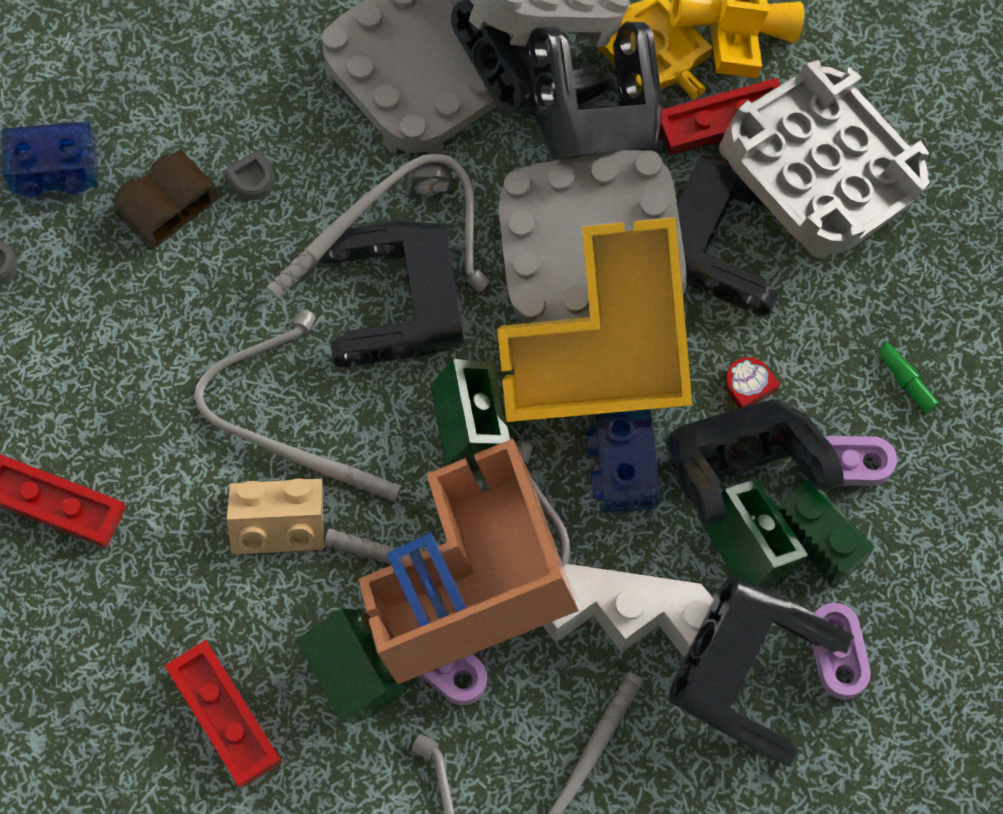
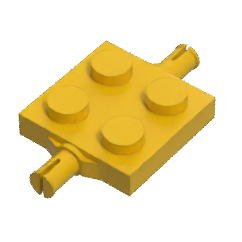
[597,0,713,100]

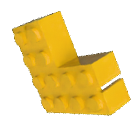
[497,217,692,422]

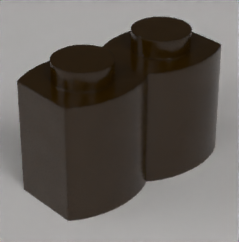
[113,150,218,250]

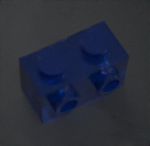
[2,121,98,197]
[586,409,660,513]

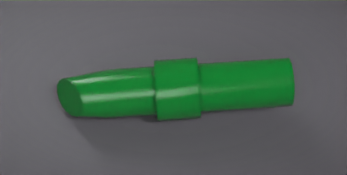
[879,341,940,415]

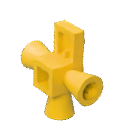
[670,0,804,78]

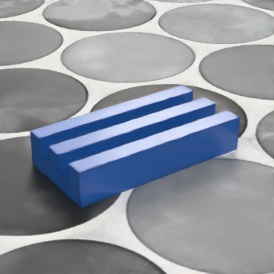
[386,532,467,627]

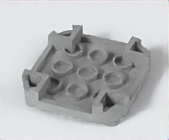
[322,0,497,155]
[468,0,630,47]
[719,60,931,258]
[498,150,687,323]

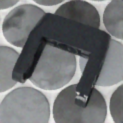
[451,0,609,115]
[527,22,662,160]
[677,155,778,316]
[319,221,464,368]
[666,399,844,526]
[669,576,855,768]

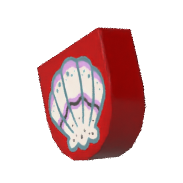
[725,357,780,409]

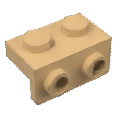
[227,479,325,555]

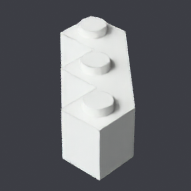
[543,564,714,658]

